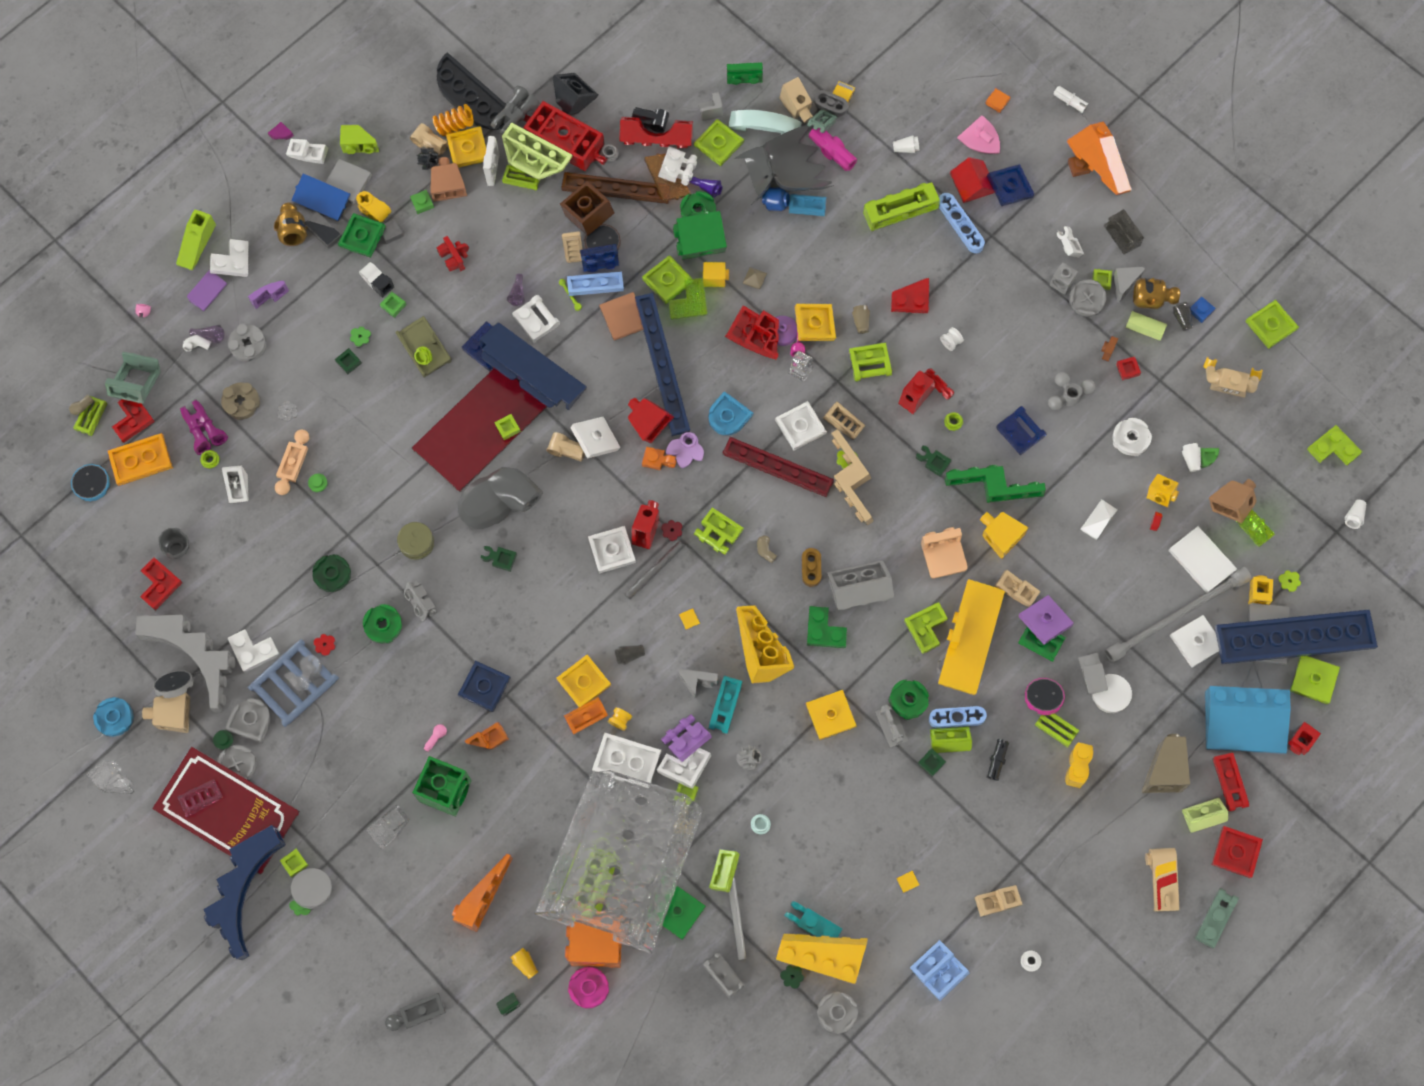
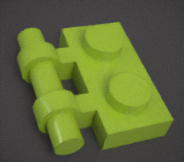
[694,507,744,555]

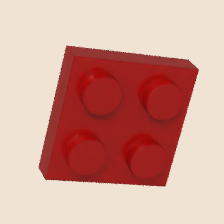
[1211,826,1263,878]

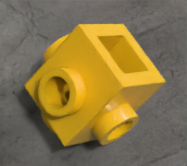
[1147,474,1179,507]

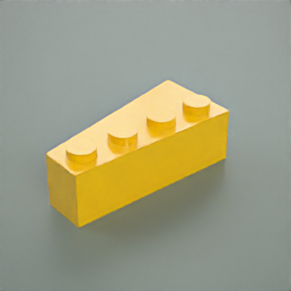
[776,933,868,984]

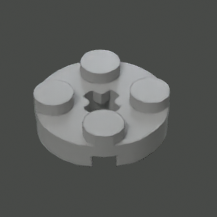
[228,324,266,362]

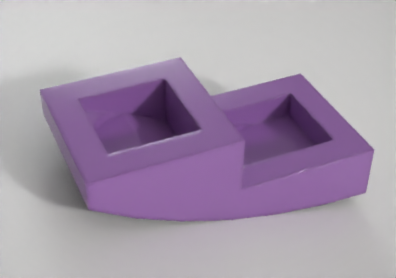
[248,281,289,309]

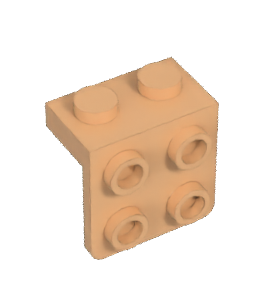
[921,527,968,579]

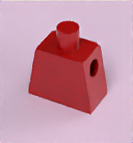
[898,370,935,414]
[628,398,674,443]
[632,500,659,550]

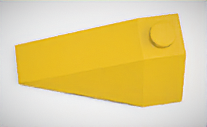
[736,605,794,683]

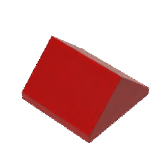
[950,157,997,203]

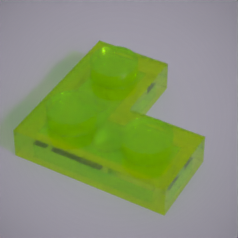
[668,278,707,320]

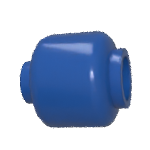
[762,187,790,211]

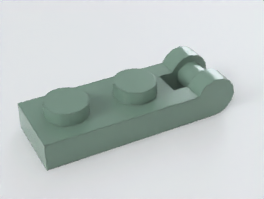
[1194,888,1239,948]

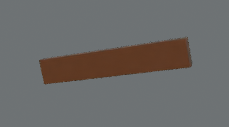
[561,172,671,204]

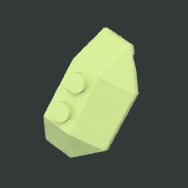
[502,123,573,180]

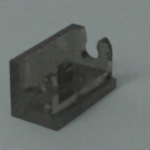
[1104,209,1144,254]

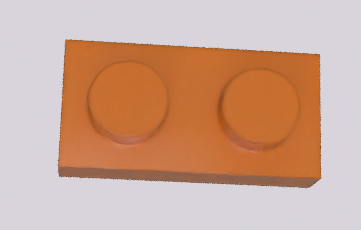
[564,697,608,734]

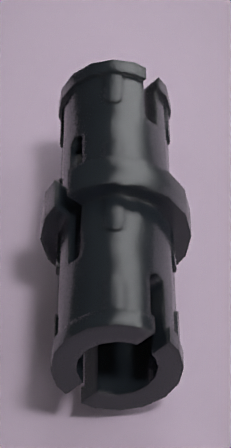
[986,739,1009,781]

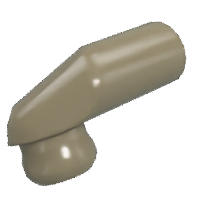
[69,395,94,415]
[757,535,777,563]

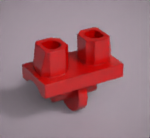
[436,236,469,272]

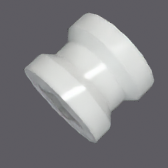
[940,327,964,351]

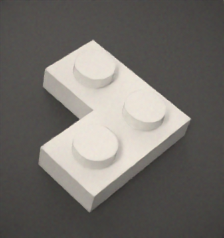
[210,239,248,277]
[228,629,280,673]
[657,748,711,789]

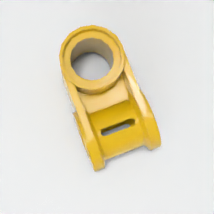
[356,191,391,223]

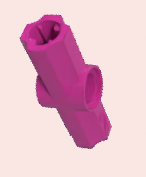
[808,128,857,171]

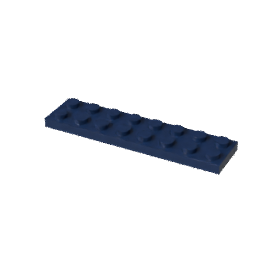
[1215,609,1378,664]

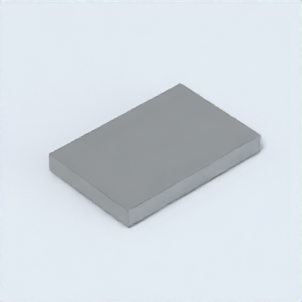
[1248,603,1289,665]

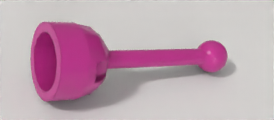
[790,332,805,358]

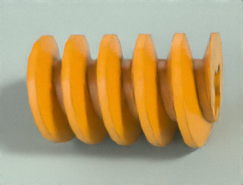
[433,104,474,136]

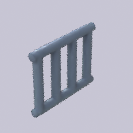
[248,639,339,727]

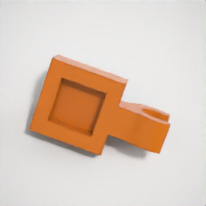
[642,447,676,470]

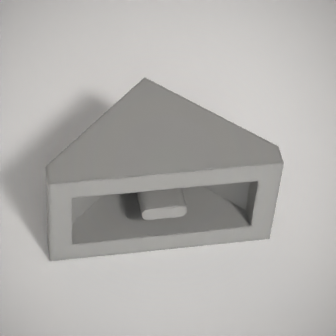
[1113,267,1145,302]

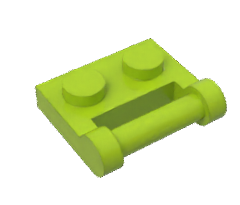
[849,343,892,382]

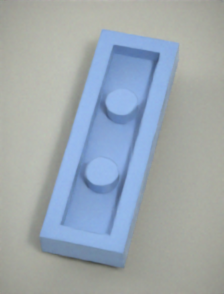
[567,272,624,296]

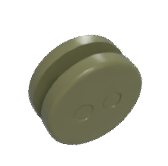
[397,522,434,560]

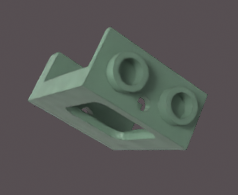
[105,352,161,404]

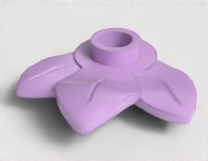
[666,432,704,468]

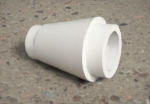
[893,135,920,153]
[1181,443,1201,472]
[1345,500,1367,529]

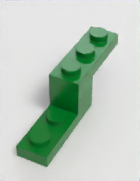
[945,465,1046,503]

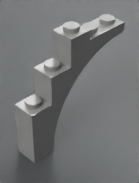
[136,615,235,713]

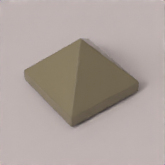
[743,267,767,289]

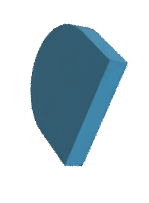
[708,391,753,435]

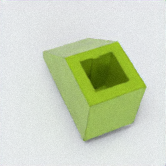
[340,125,379,154]

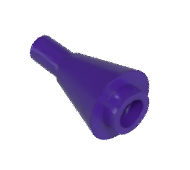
[690,176,723,198]

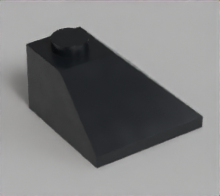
[553,73,599,114]

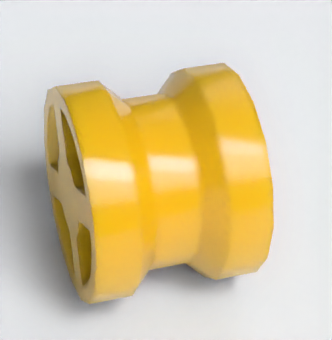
[608,707,632,731]

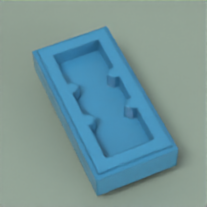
[789,194,827,216]

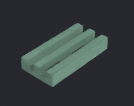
[807,109,837,133]

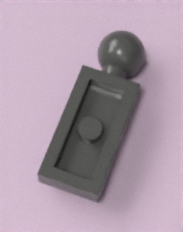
[385,993,446,1031]

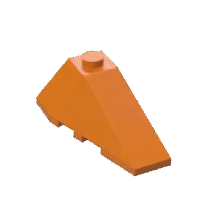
[1067,122,1131,195]
[452,854,513,932]

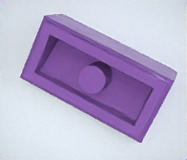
[187,270,227,311]

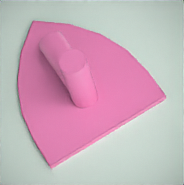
[957,116,1000,154]

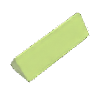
[1125,311,1167,341]
[1182,798,1228,833]

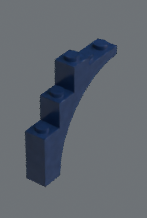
[203,825,286,960]

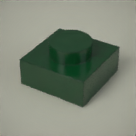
[335,348,362,375]
[918,748,946,777]

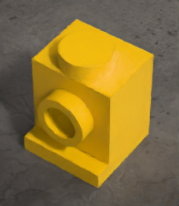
[1248,575,1273,605]

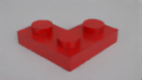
[112,399,155,443]
[140,557,183,611]

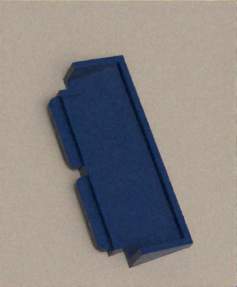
[479,322,587,410]

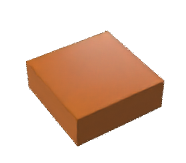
[985,88,1011,113]

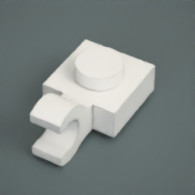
[1057,226,1084,258]

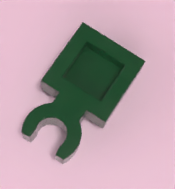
[916,445,952,477]
[481,546,517,572]

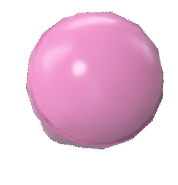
[424,724,447,752]

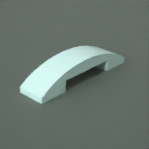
[728,110,802,135]

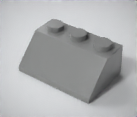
[827,560,894,610]

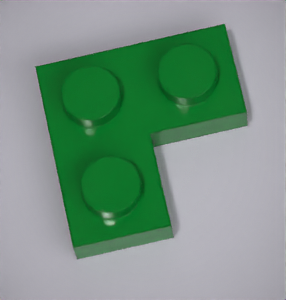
[807,606,847,648]

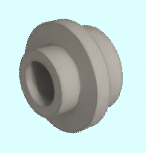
[601,144,619,162]

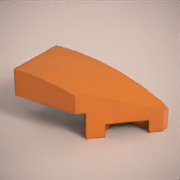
[465,722,509,749]

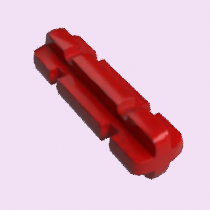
[924,368,954,400]

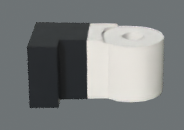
[359,262,394,298]

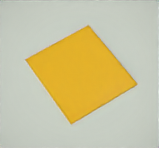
[679,608,700,629]
[896,871,919,893]

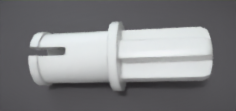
[1054,86,1089,113]

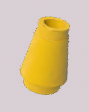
[510,947,538,979]

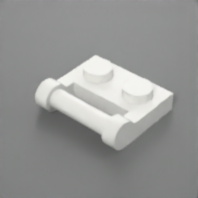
[512,295,560,343]

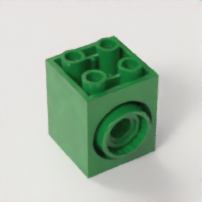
[673,211,727,260]
[412,756,472,817]

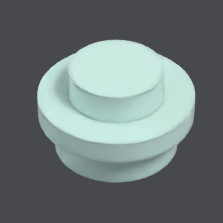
[751,814,771,835]

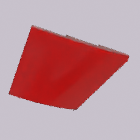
[725,305,779,360]

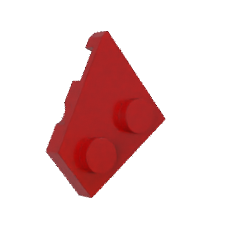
[891,278,929,313]

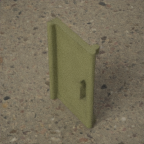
[395,316,452,377]

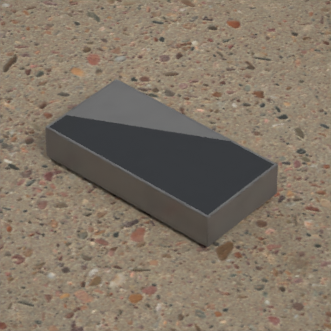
[305,212,342,248]

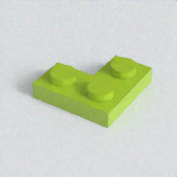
[1307,425,1362,465]
[904,602,948,654]

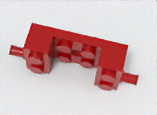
[522,101,607,171]

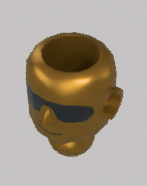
[274,202,307,246]
[1133,278,1180,309]

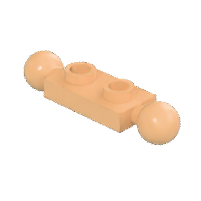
[275,429,309,495]

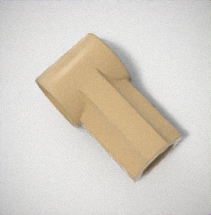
[410,123,448,156]
[547,432,585,462]

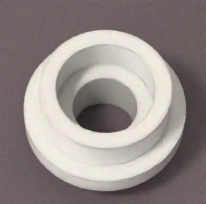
[1021,951,1041,972]

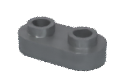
[814,90,848,117]

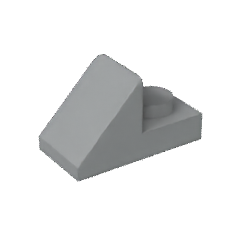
[1078,653,1108,695]
[679,669,718,698]

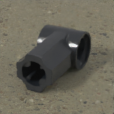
[632,107,669,133]

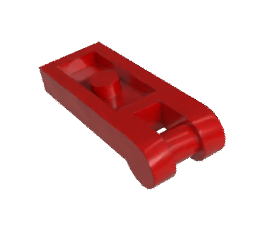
[1212,752,1249,812]

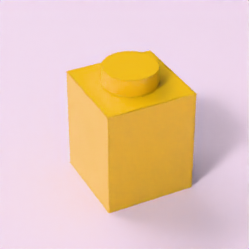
[703,262,729,287]

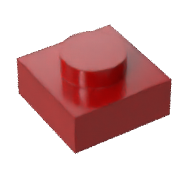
[1116,356,1141,380]

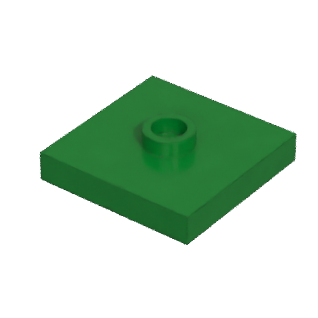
[338,213,386,258]
[649,883,706,940]

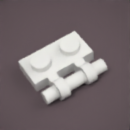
[658,146,697,185]

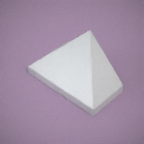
[1080,499,1117,540]

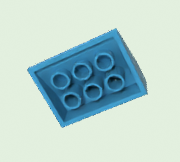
[1205,686,1291,754]

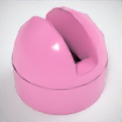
[135,304,151,318]

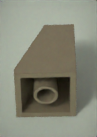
[1142,734,1190,793]

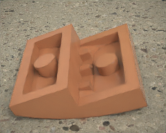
[599,292,643,341]

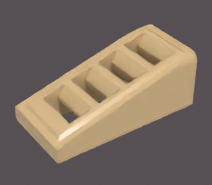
[562,231,584,263]
[823,402,866,440]

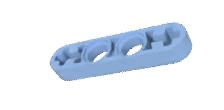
[939,193,985,253]

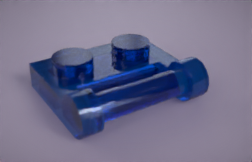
[996,406,1047,455]

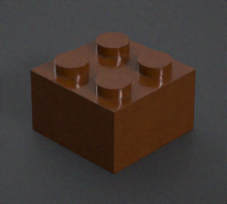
[560,181,615,236]

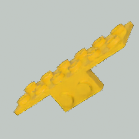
[938,579,1005,695]

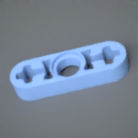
[929,706,987,728]

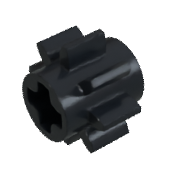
[417,148,439,170]

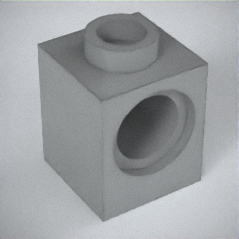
[1050,262,1078,295]

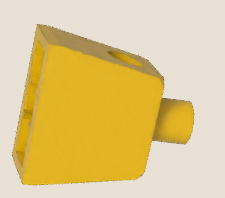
[980,512,1028,559]

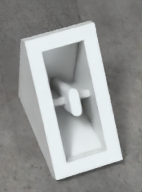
[222,465,249,503]

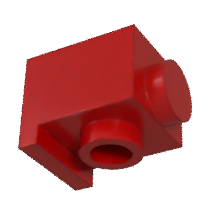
[1288,722,1321,755]

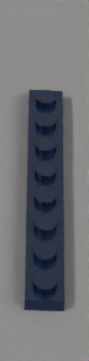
[635,293,690,436]

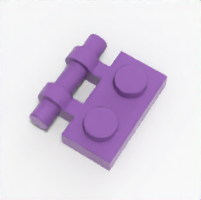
[661,714,712,762]

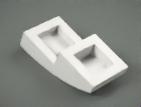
[286,139,328,164]

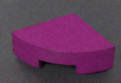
[268,122,294,140]

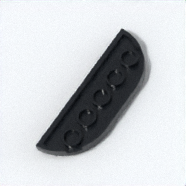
[437,52,506,130]

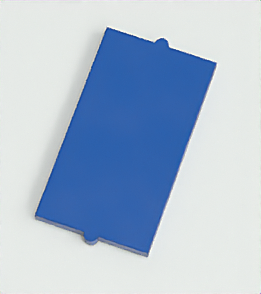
[291,173,351,221]

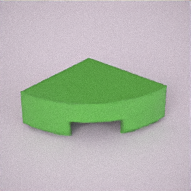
[1200,448,1219,468]

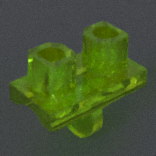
[1236,509,1275,547]

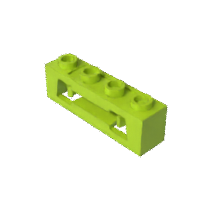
[863,182,940,231]

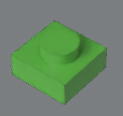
[410,190,434,214]
[380,292,406,318]

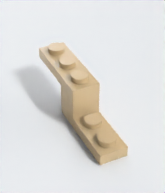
[831,429,874,525]

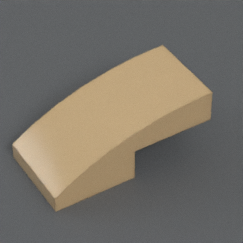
[995,570,1041,607]
[974,885,1023,917]

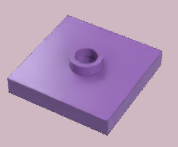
[1018,595,1074,645]

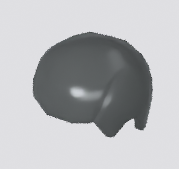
[159,528,189,559]

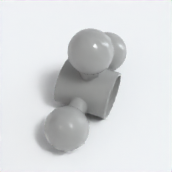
[1048,372,1096,410]

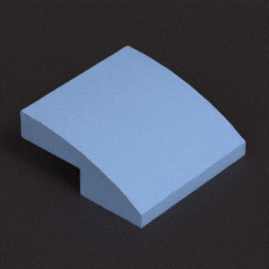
[910,940,970,1001]

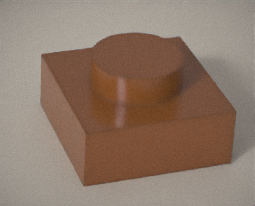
[1068,156,1091,177]
[1101,336,1118,362]

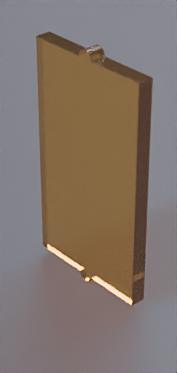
[644,153,691,201]

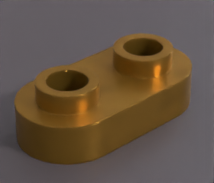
[802,548,822,587]

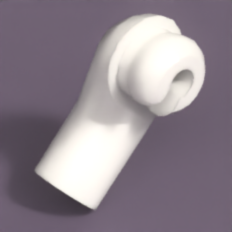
[183,335,212,351]

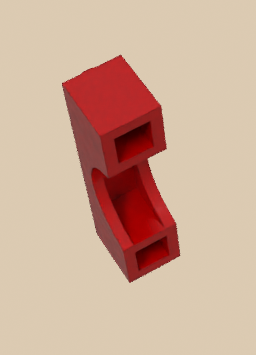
[619,117,693,148]

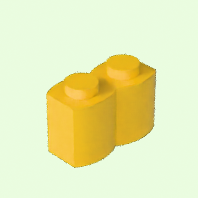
[1065,742,1093,788]

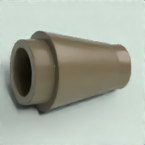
[852,305,870,334]

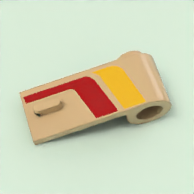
[1145,848,1179,911]

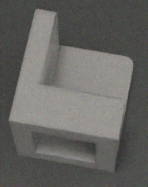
[698,92,723,120]

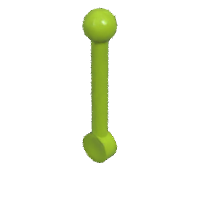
[559,279,582,311]

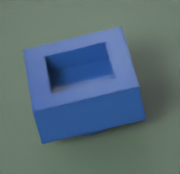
[1188,296,1216,323]

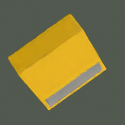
[833,81,855,102]

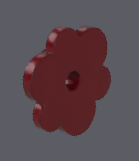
[661,520,682,541]

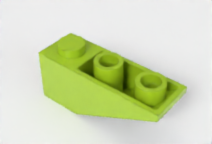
[176,209,216,271]

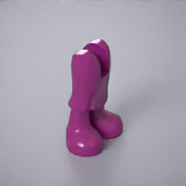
[180,400,228,455]

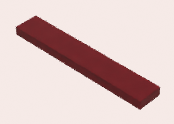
[722,437,834,498]

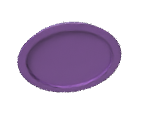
[776,316,797,346]

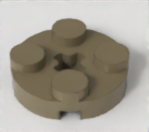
[221,382,260,420]

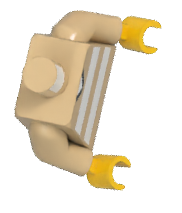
[1203,356,1263,398]

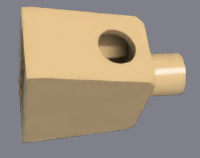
[779,77,813,123]
[142,692,191,733]

